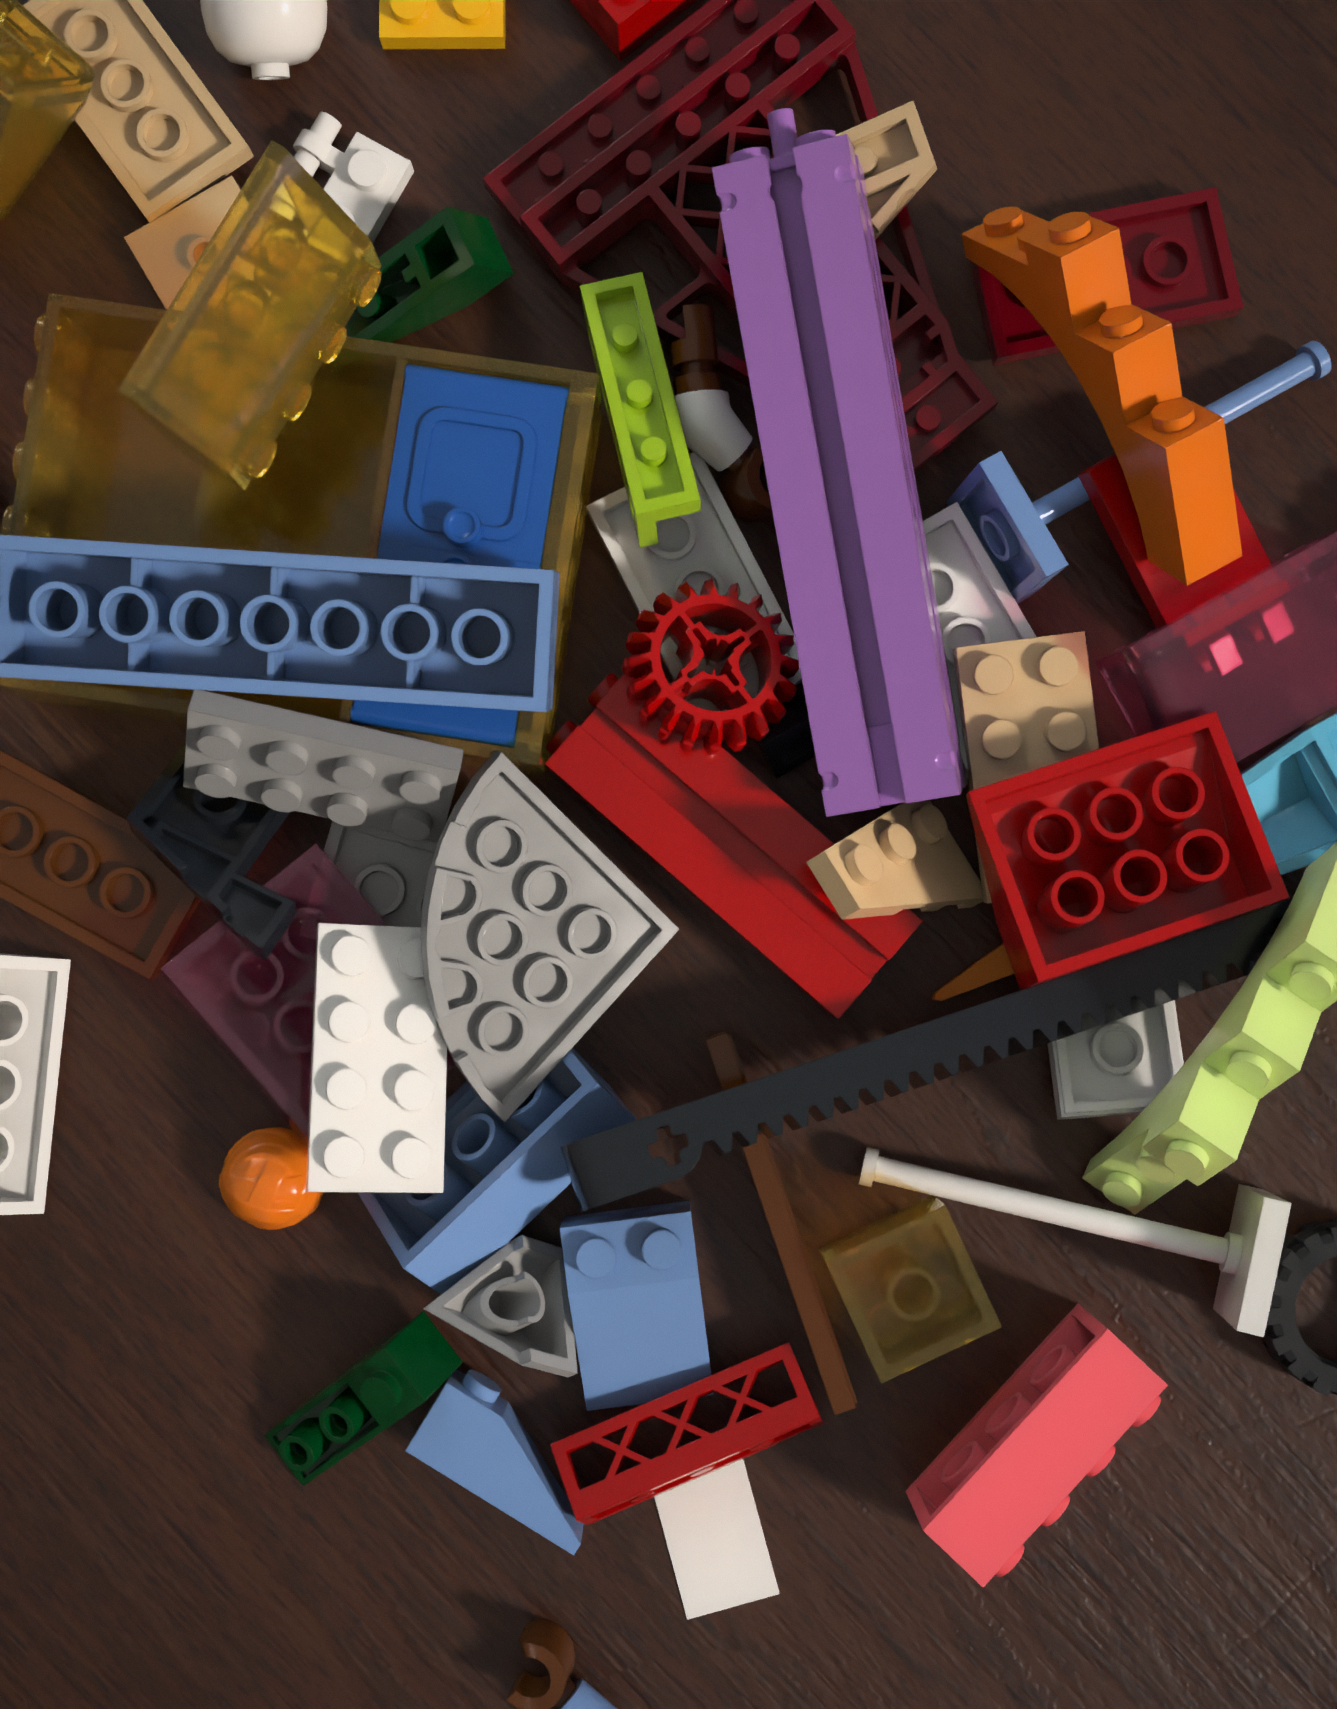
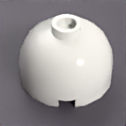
[200,0,327,80]

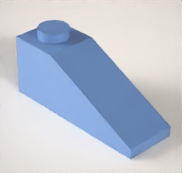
[405,1369,584,1555]

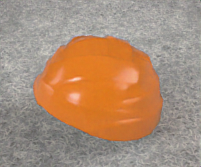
[219,1127,324,1230]

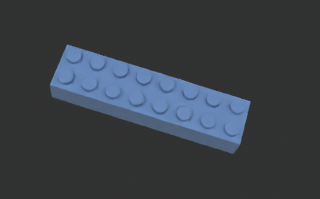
[0,535,560,712]

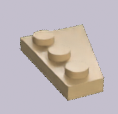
[806,800,983,920]

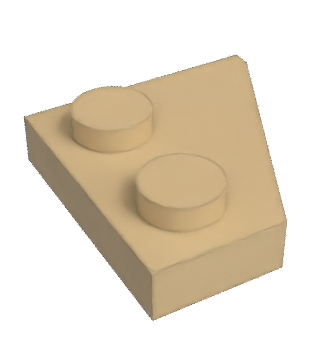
[836,101,937,240]

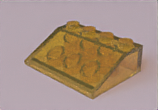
[117,140,382,491]

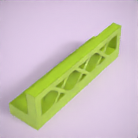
[580,272,701,548]

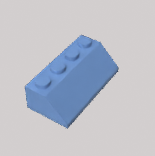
[358,1047,637,1294]

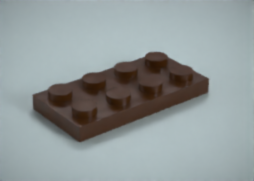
[0,749,200,980]

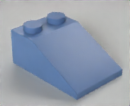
[560,1201,714,1411]

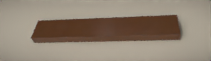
[704,1030,858,1415]

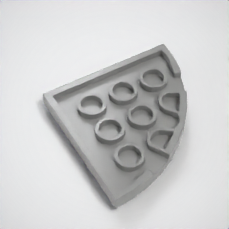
[421,750,679,1122]

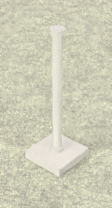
[859,1147,1292,1337]

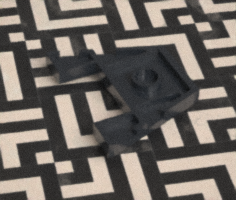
[127,742,297,960]

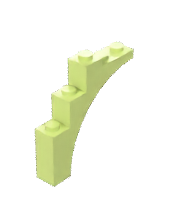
[1082,842,1337,1215]

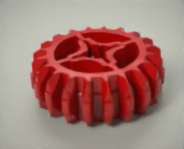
[622,578,799,756]

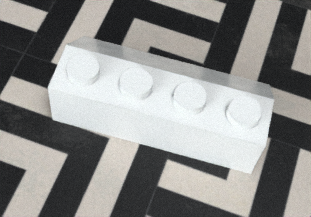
[0,953,71,1215]

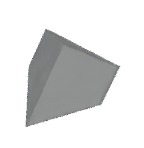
[423,1235,578,1378]

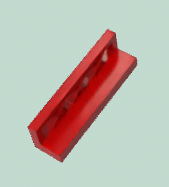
[550,1342,824,1525]

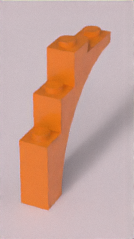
[961,206,1242,586]

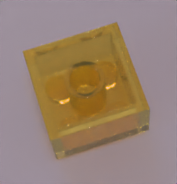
[818,1195,1002,1384]

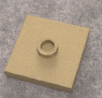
[124,175,298,350]

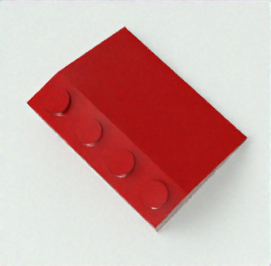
[966,711,1289,990]

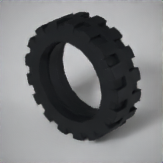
[1263,1218,1337,1396]

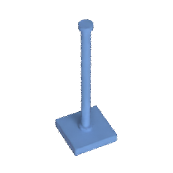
[946,341,1331,604]

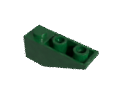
[264,1311,463,1486]

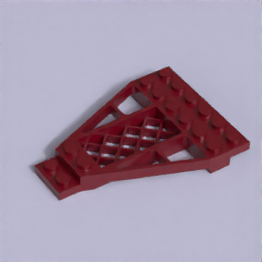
[483,0,998,473]

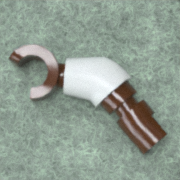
[670,304,773,522]

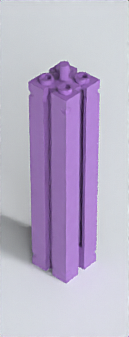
[712,108,967,817]

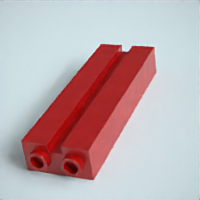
[545,673,923,1019]

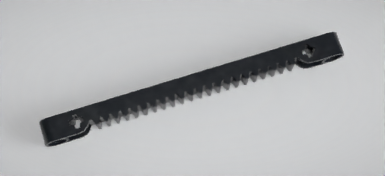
[560,899,1292,1212]

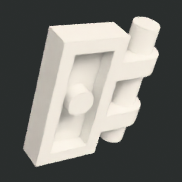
[258,111,414,277]

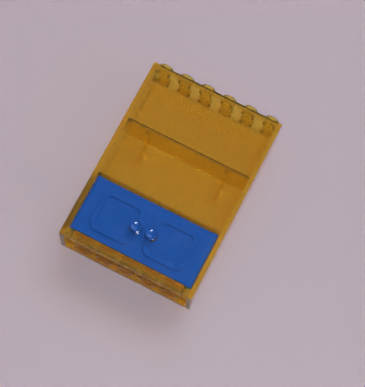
[0,293,603,777]

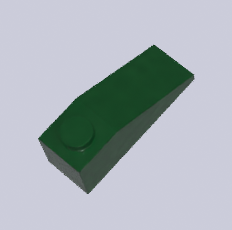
[309,206,514,366]

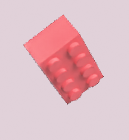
[906,1303,1168,1588]

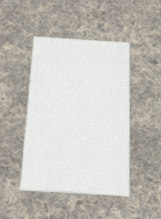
[654,1459,780,1620]

